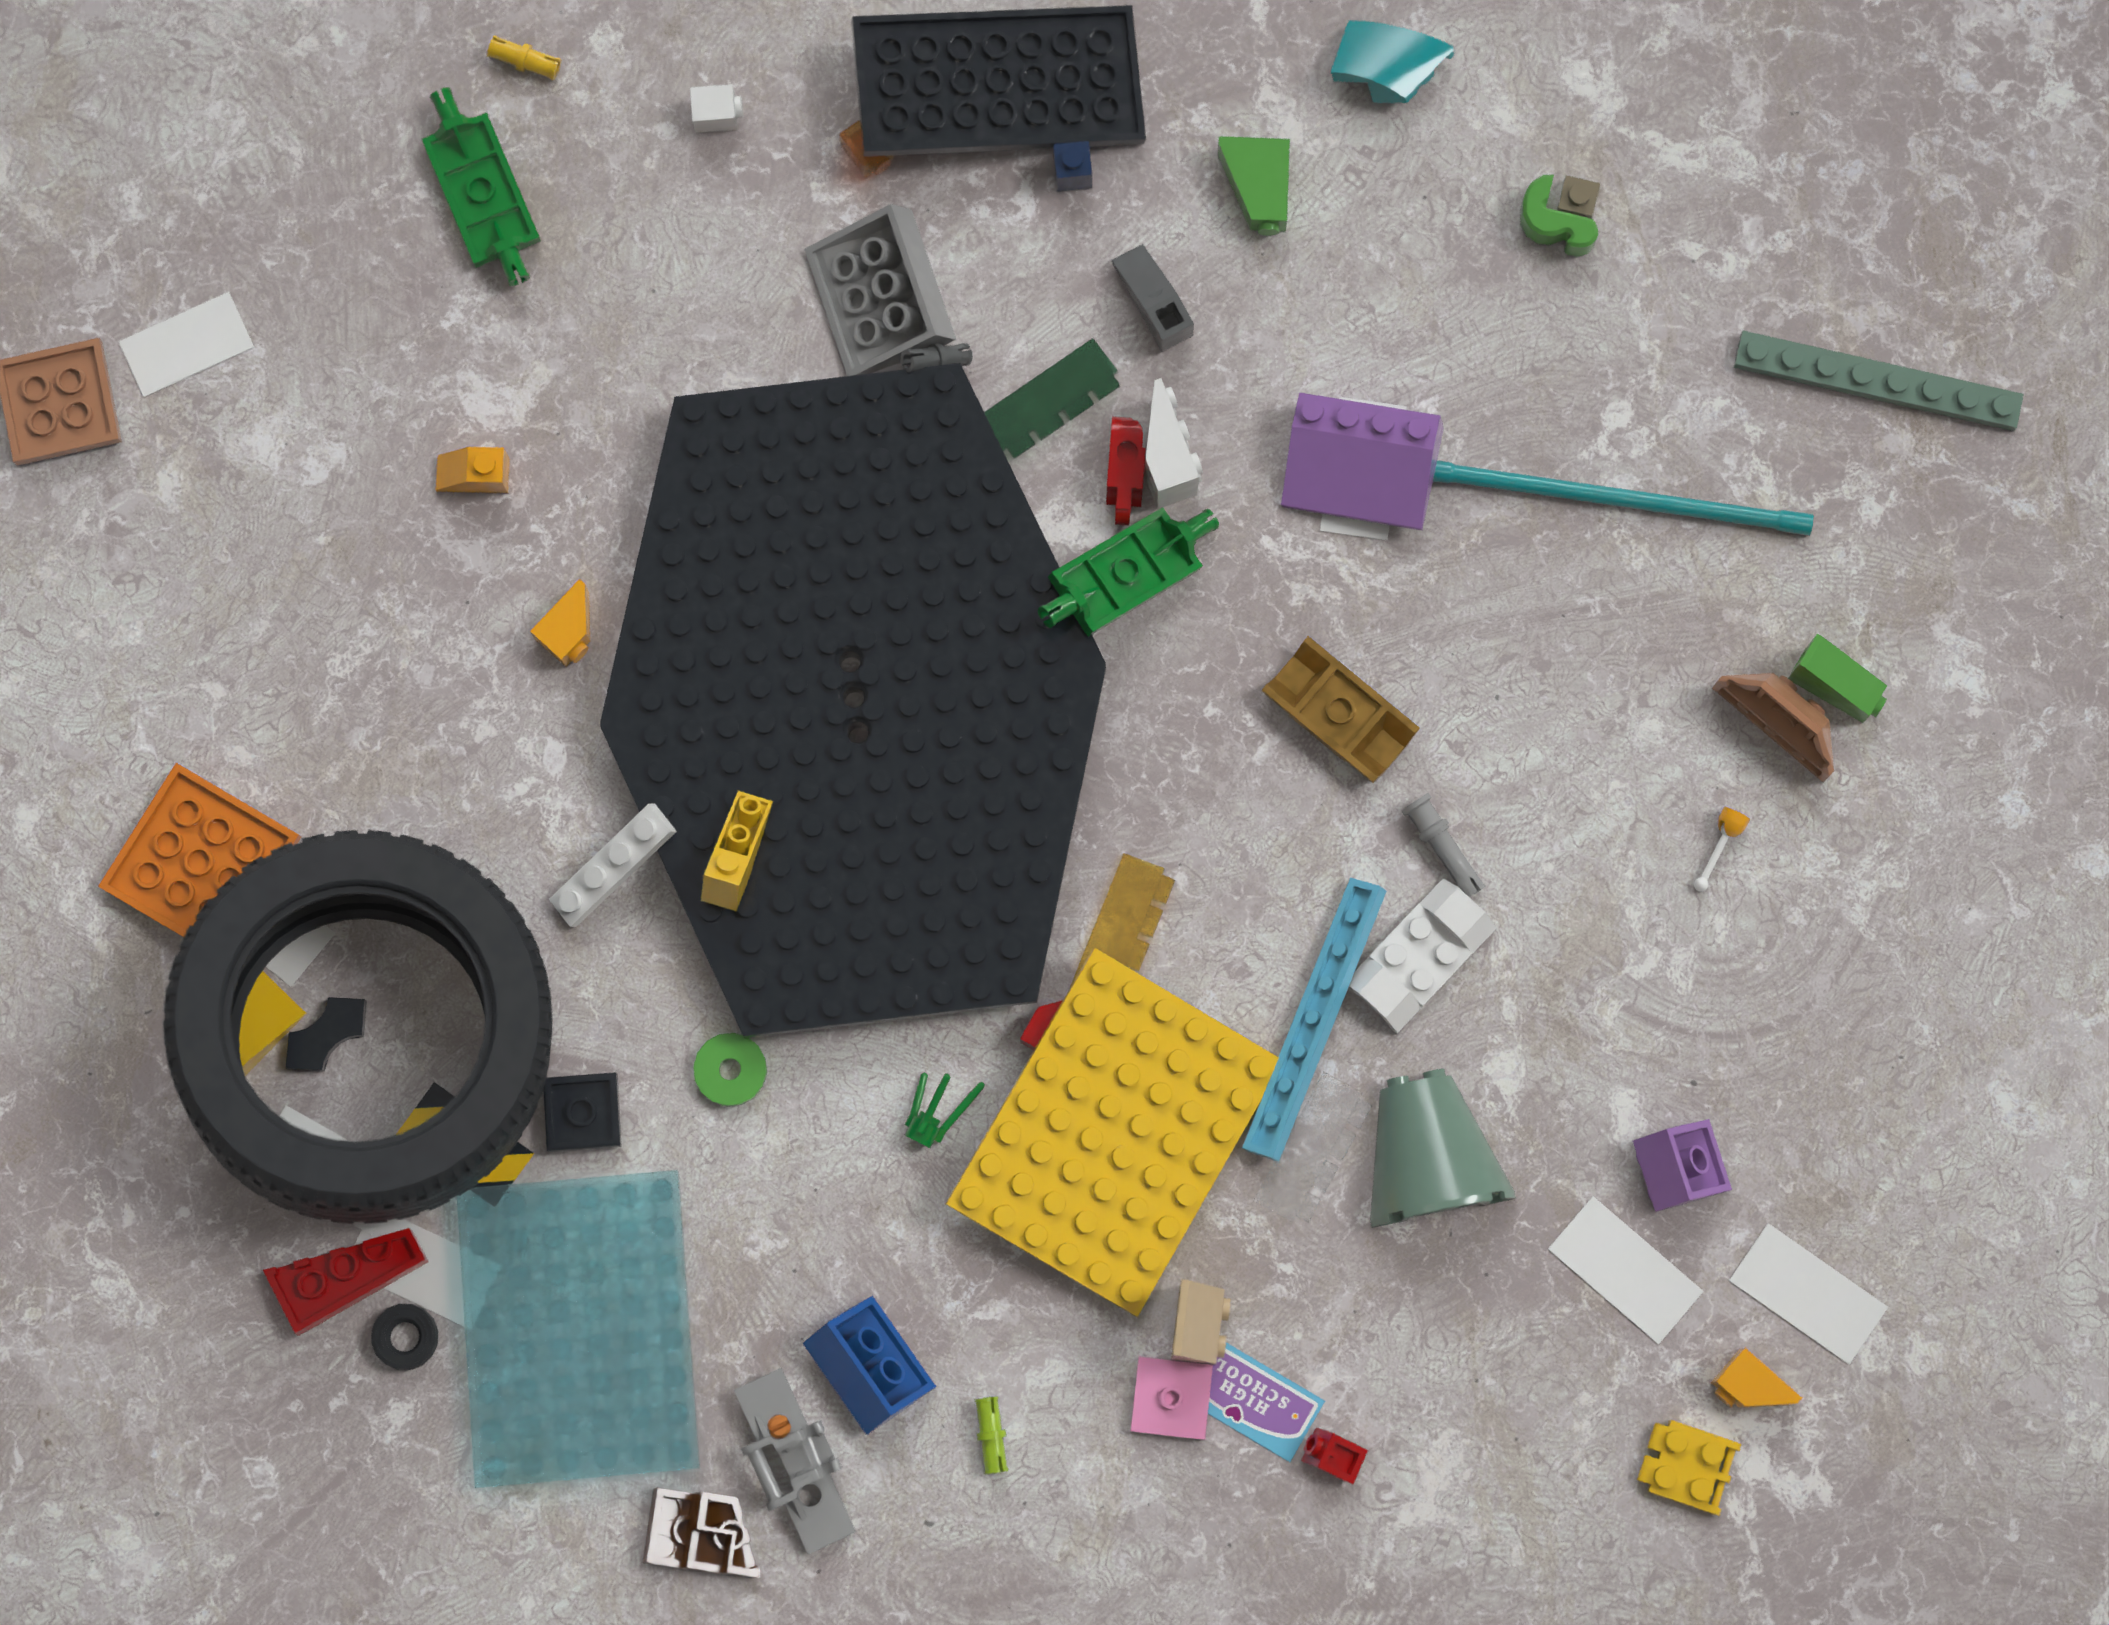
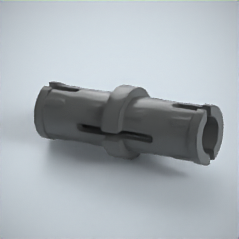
[901,343,973,373]

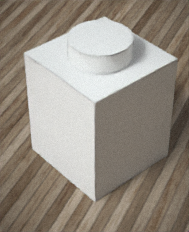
[690,84,743,133]

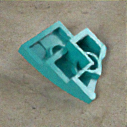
[1331,20,1455,103]

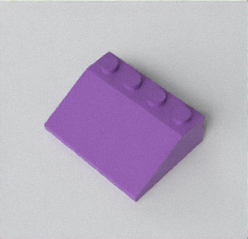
[1281,392,1444,531]

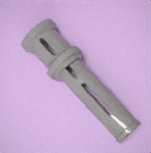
[1402,793,1486,897]

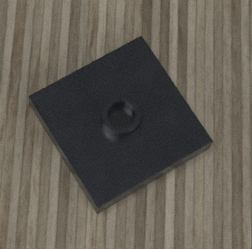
[543,1072,622,1152]

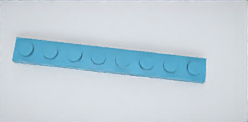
[1242,878,1387,1162]

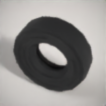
[371,1304,439,1370]

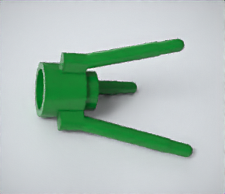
[904,1072,985,1148]

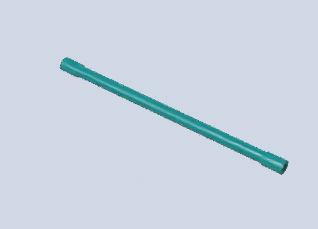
[1433,460,1814,536]

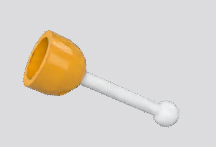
[1694,807,1750,892]

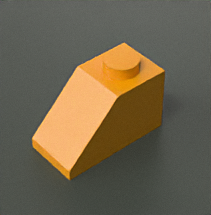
[436,447,510,493]
[530,579,591,667]
[1711,1348,1802,1408]

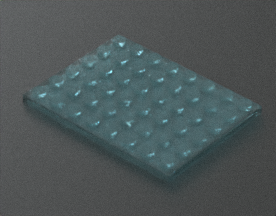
[457,1170,700,1488]

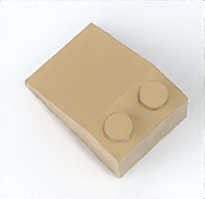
[1171,1279,1231,1365]

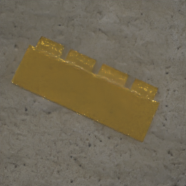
[1070,853,1175,987]

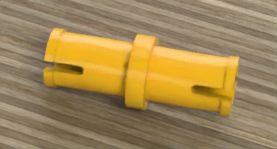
[487,35,561,80]

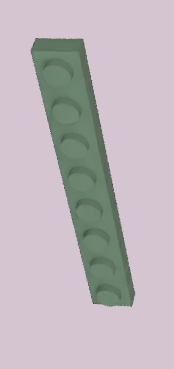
[1733,330,2024,431]

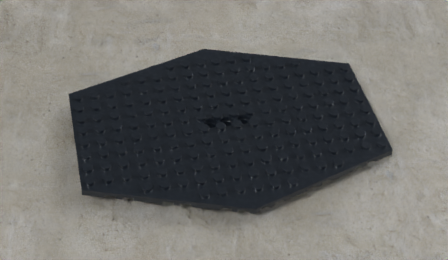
[600,363,1106,1038]

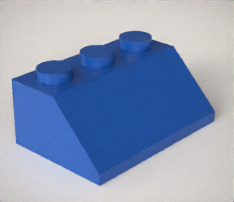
[803,1295,936,1435]

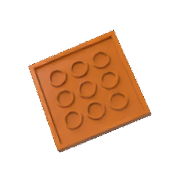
[98,763,301,937]

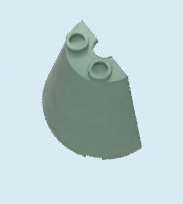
[1370,1068,1516,1228]

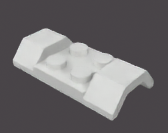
[1348,878,1497,1034]

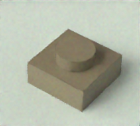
[1557,175,1601,219]

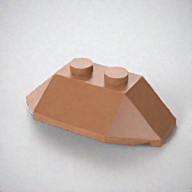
[1712,673,1834,782]

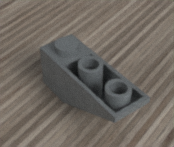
[1111,244,1194,352]

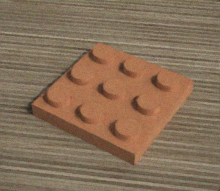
[0,338,122,466]

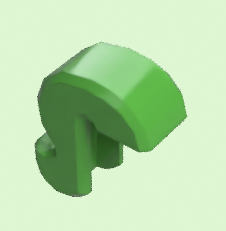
[1520,174,1598,257]

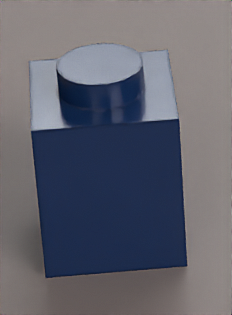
[1053,141,1092,192]

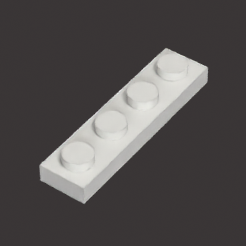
[549,804,677,927]

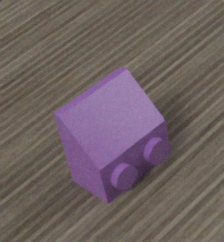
[1633,1119,1732,1212]

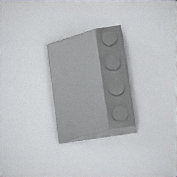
[805,204,956,376]

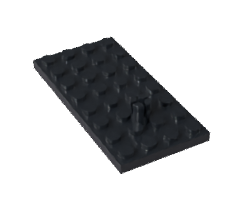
[851,5,1146,157]

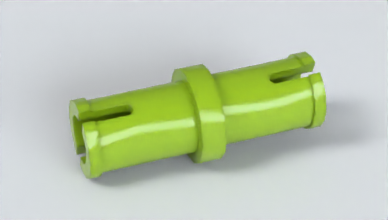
[974,1396,1009,1474]

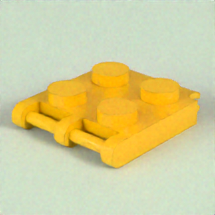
[1637,1420,1742,1516]

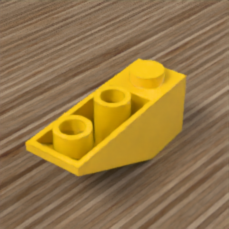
[701,791,773,911]

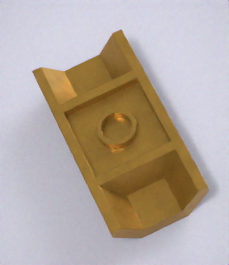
[1261,636,1420,783]

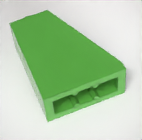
[1217,136,1290,236]
[1788,634,1887,723]

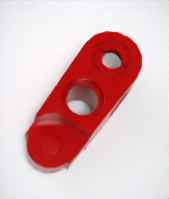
[1106,416,1146,525]

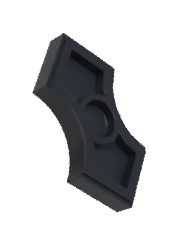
[286,997,367,1071]

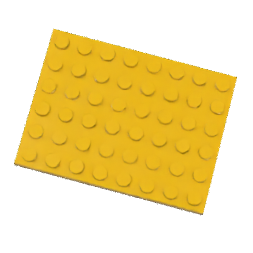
[945,948,1279,1317]

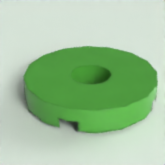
[693,1033,767,1107]

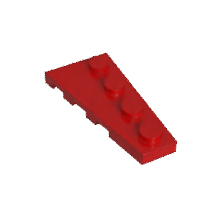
[263,1228,429,1336]

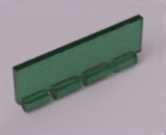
[984,338,1120,459]

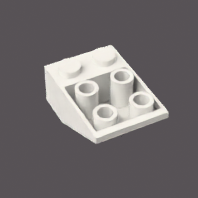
[1145,378,1203,509]

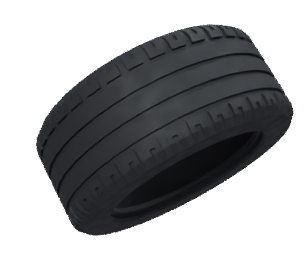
[163,830,553,1224]

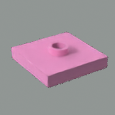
[1131,1357,1213,1440]

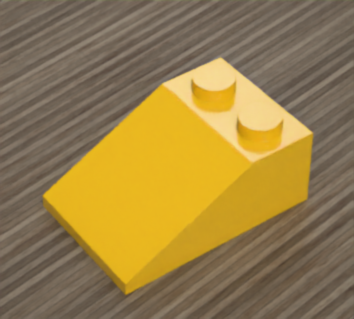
[239,971,307,1076]

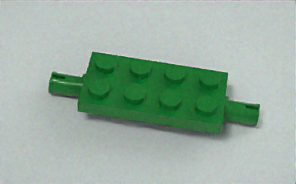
[421,87,541,286]
[1038,507,1219,637]

